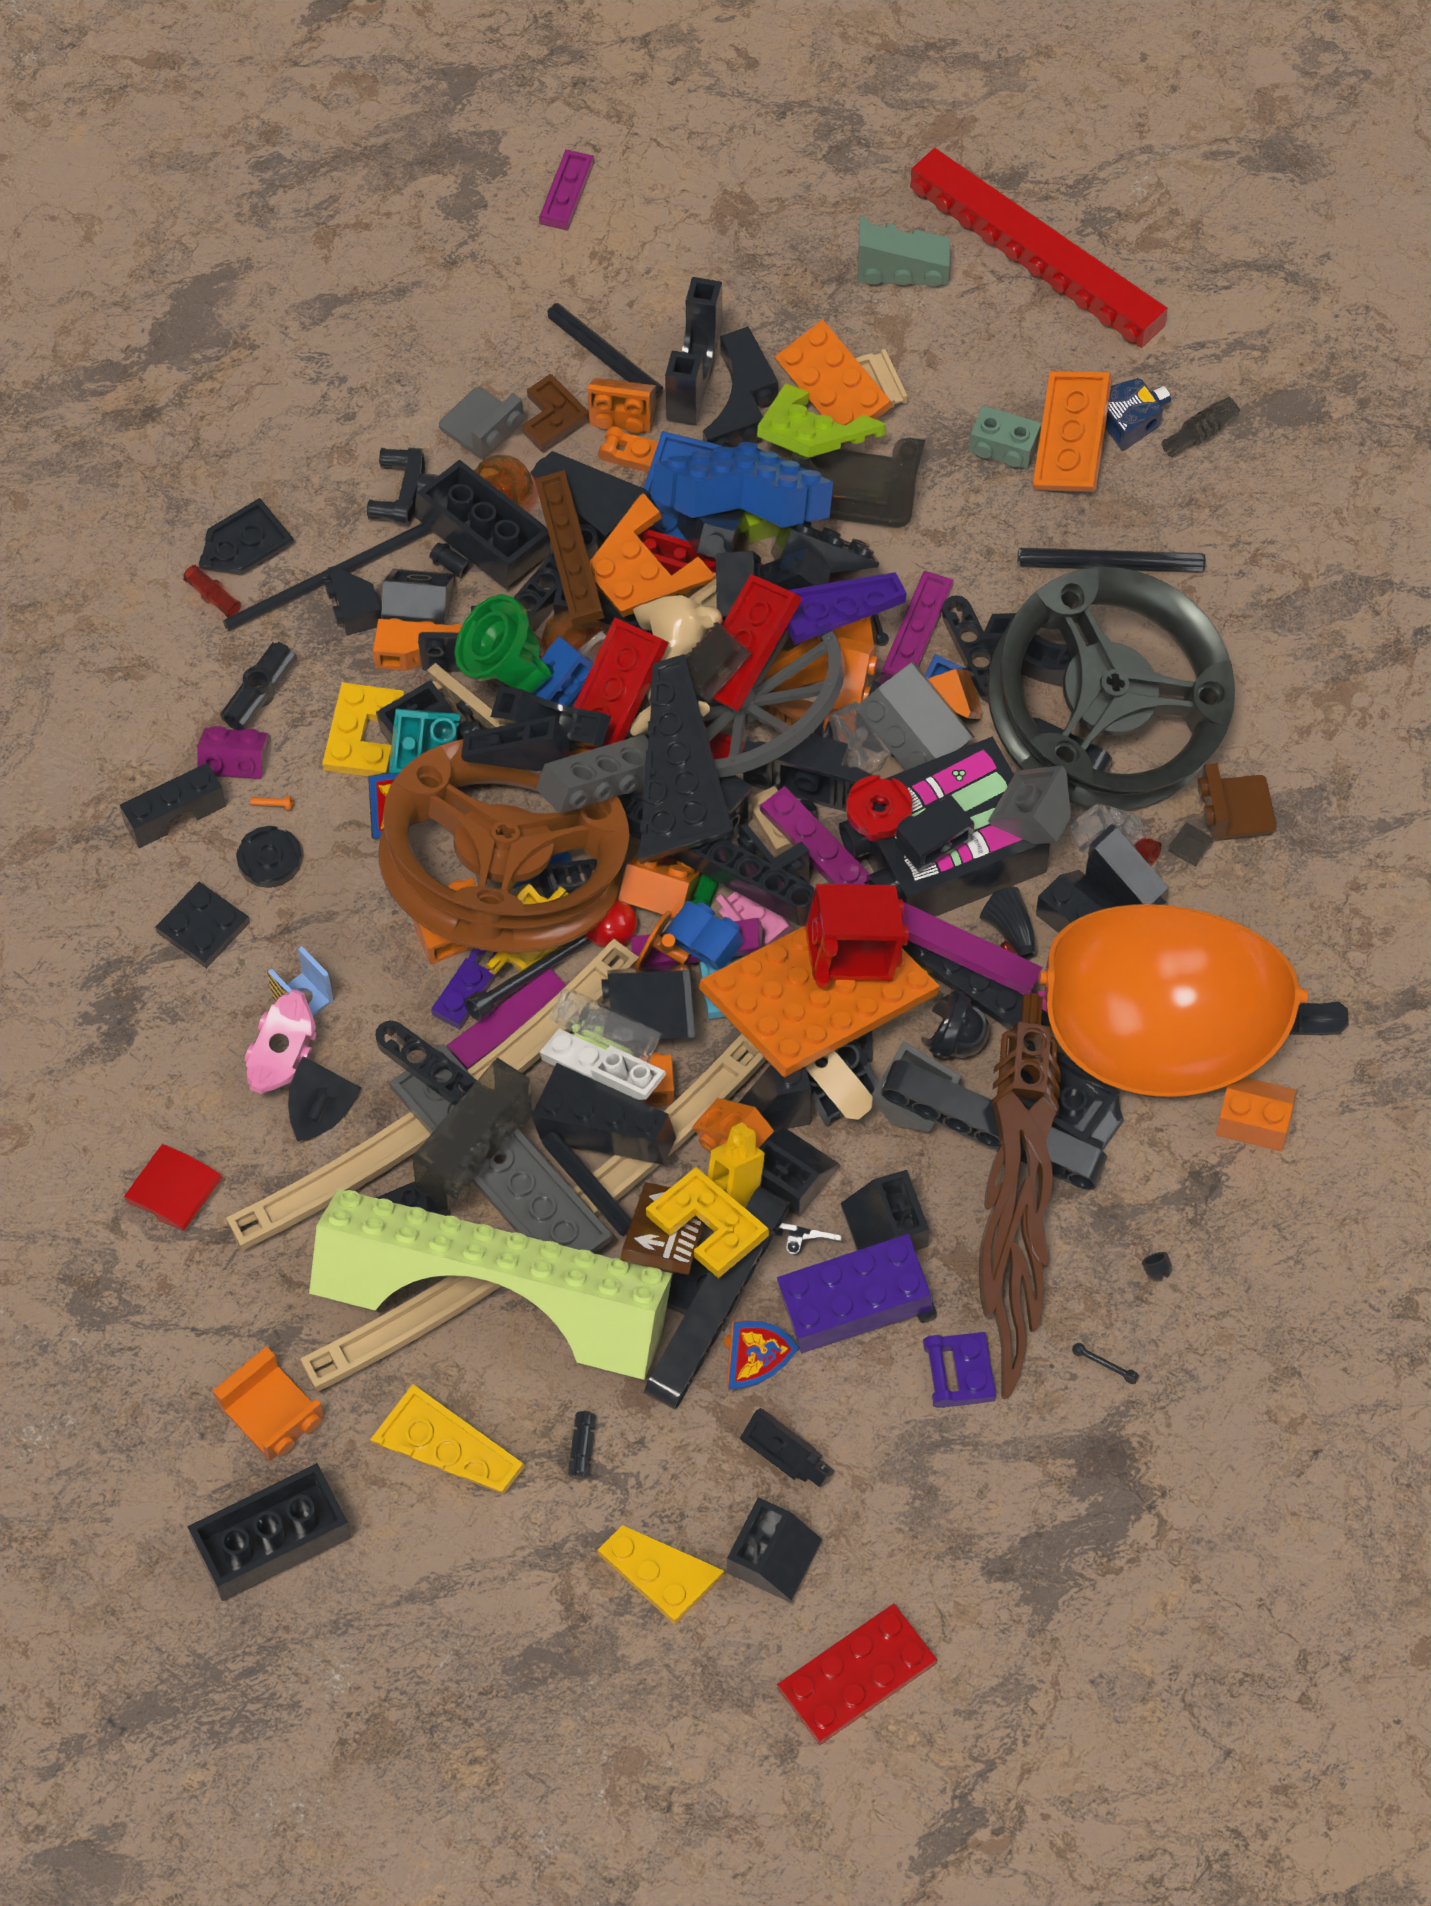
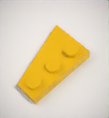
[598,1525,725,1625]

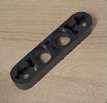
[942,595,993,703]
[375,1020,484,1112]

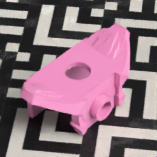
[245,989,317,1094]

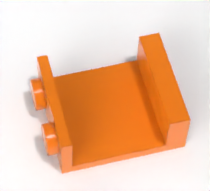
[212,1346,324,1461]

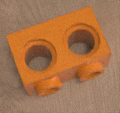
[692,1098,774,1152]

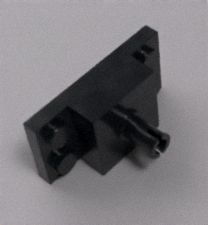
[743,720,872,812]

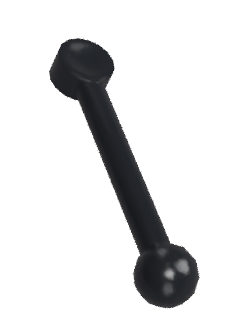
[872,613,889,646]
[1072,1343,1139,1384]

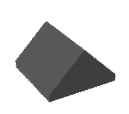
[872,1041,961,1132]

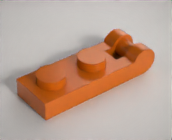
[598,426,658,473]

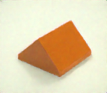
[928,669,983,719]

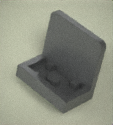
[439,387,524,460]

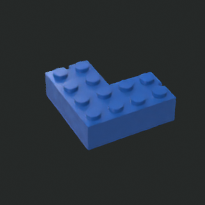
[651,442,833,528]

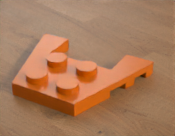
[590,493,716,617]

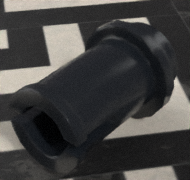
[429,542,471,578]

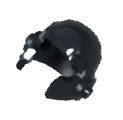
[921,991,989,1059]

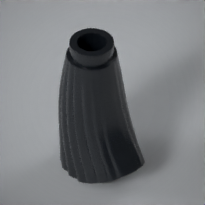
[979,886,1037,960]

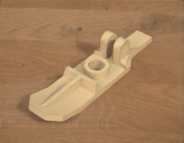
[806,1051,873,1120]

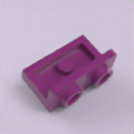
[197,726,269,779]

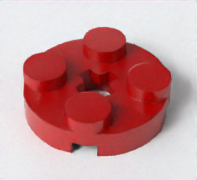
[846,775,912,842]

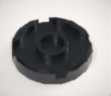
[236,826,302,888]

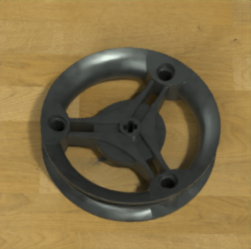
[987,567,1235,811]

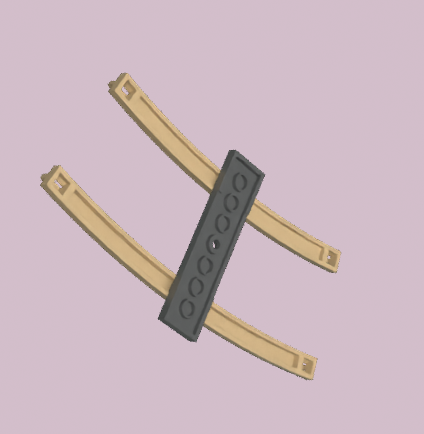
[226,939,767,1392]

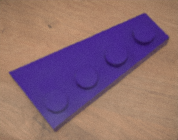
[787,572,907,644]

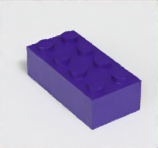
[777,1234,933,1354]

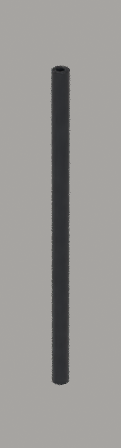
[223,523,433,631]

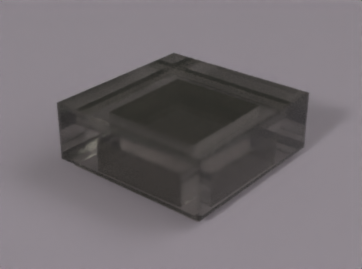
[1168,822,1214,867]

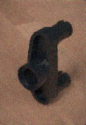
[367,447,438,525]

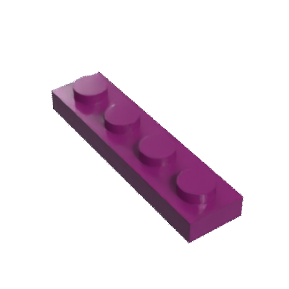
[760,786,870,885]

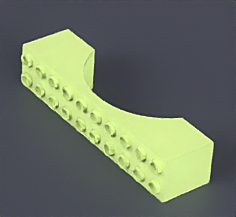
[309,1189,672,1380]

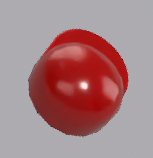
[584,900,638,948]

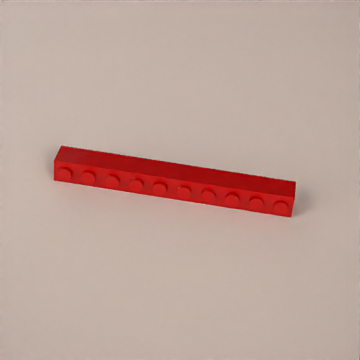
[910,147,1168,348]

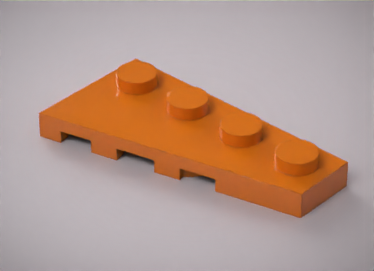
[761,616,876,692]

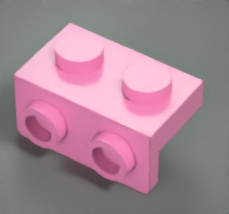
[716,892,793,947]

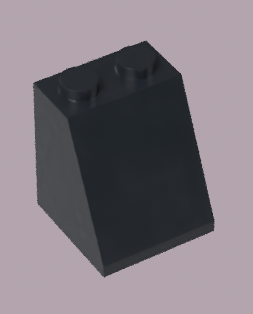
[601,963,695,1040]

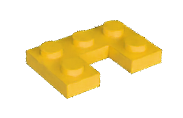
[322,682,405,777]
[646,1167,769,1278]

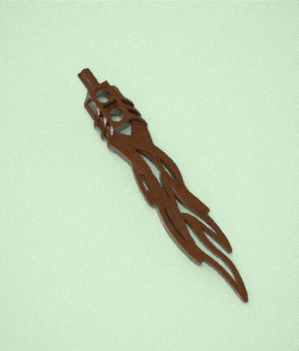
[979,993,1061,1400]

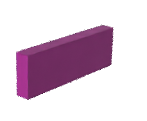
[539,149,594,231]

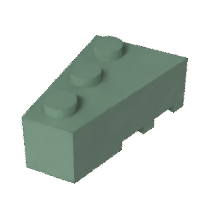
[857,216,950,286]

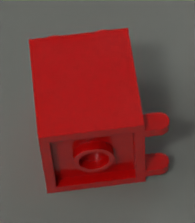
[805,884,909,988]

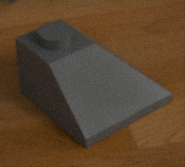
[988,766,1071,844]

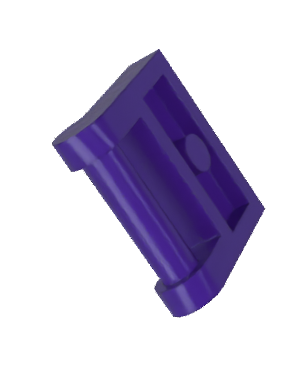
[923,1332,996,1408]

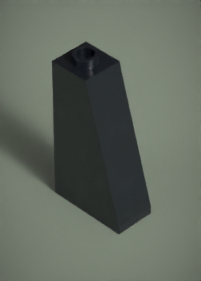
[530,451,657,543]

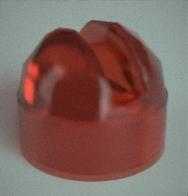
[1134,837,1162,866]

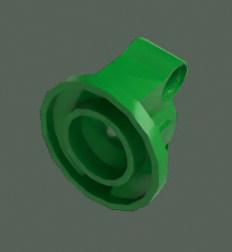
[455,594,552,694]

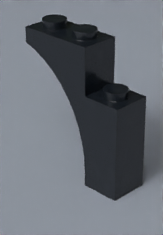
[703,326,778,448]

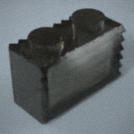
[685,622,752,702]

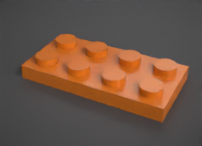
[774,319,893,444]
[1033,371,1113,492]

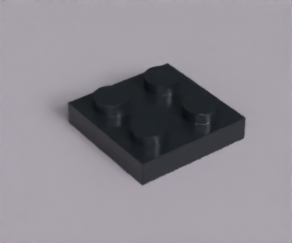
[155,881,250,969]

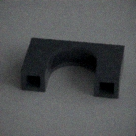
[665,277,723,424]

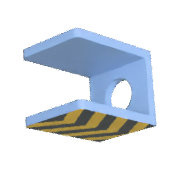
[267,946,334,1016]

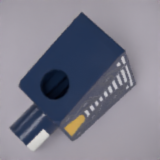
[1105,378,1171,451]

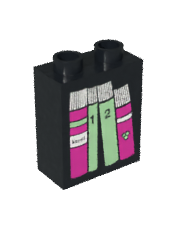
[839,736,1050,917]

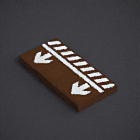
[620,1182,705,1275]

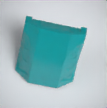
[389,708,460,773]

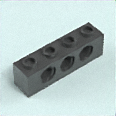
[536,734,648,814]

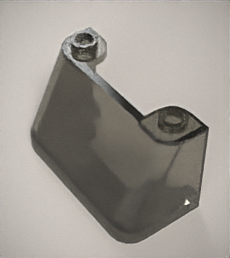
[791,438,925,528]

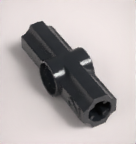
[220,641,296,730]

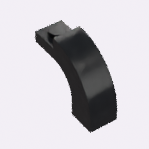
[981,613,1089,686]
[490,686,611,748]

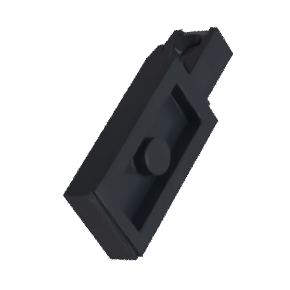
[740,1408,835,1487]

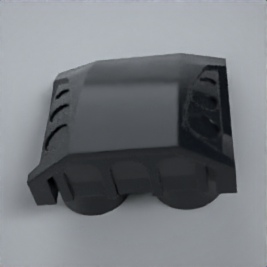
[807,1039,879,1126]

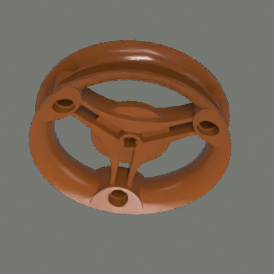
[378,739,629,953]

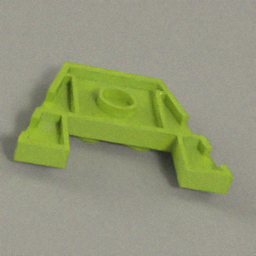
[757,383,886,458]

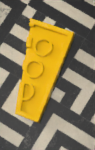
[370,1384,525,1495]

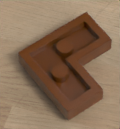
[522,374,589,452]

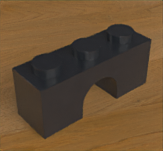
[120,763,226,848]

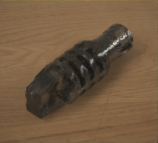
[1161,397,1240,457]

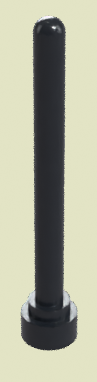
[464,935,591,1021]

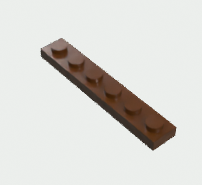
[535,470,605,627]

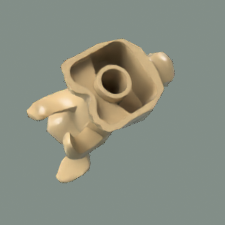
[630,595,723,736]

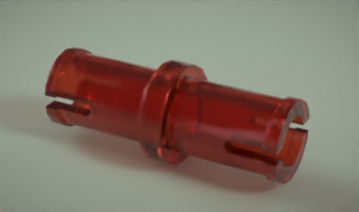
[183,564,241,618]

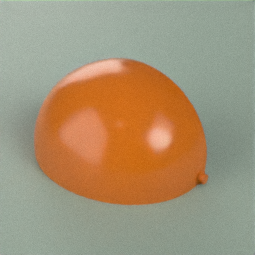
[1038,904,1308,1097]

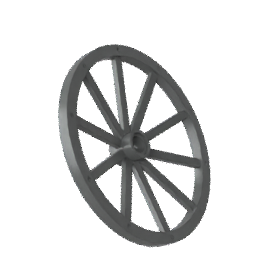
[629,621,845,778]

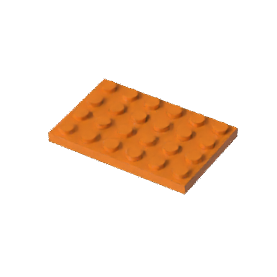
[699,926,940,1078]

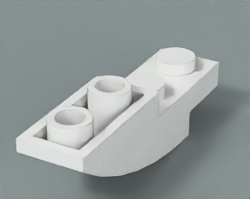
[539,1028,666,1100]

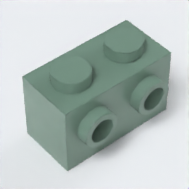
[969,405,1041,470]

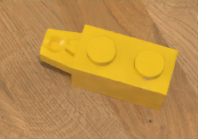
[708,1122,765,1208]

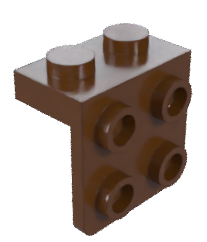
[1198,763,1277,840]

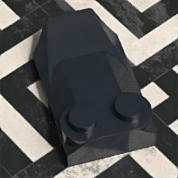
[1019,1042,1124,1150]

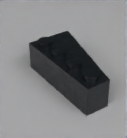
[531,1063,676,1165]

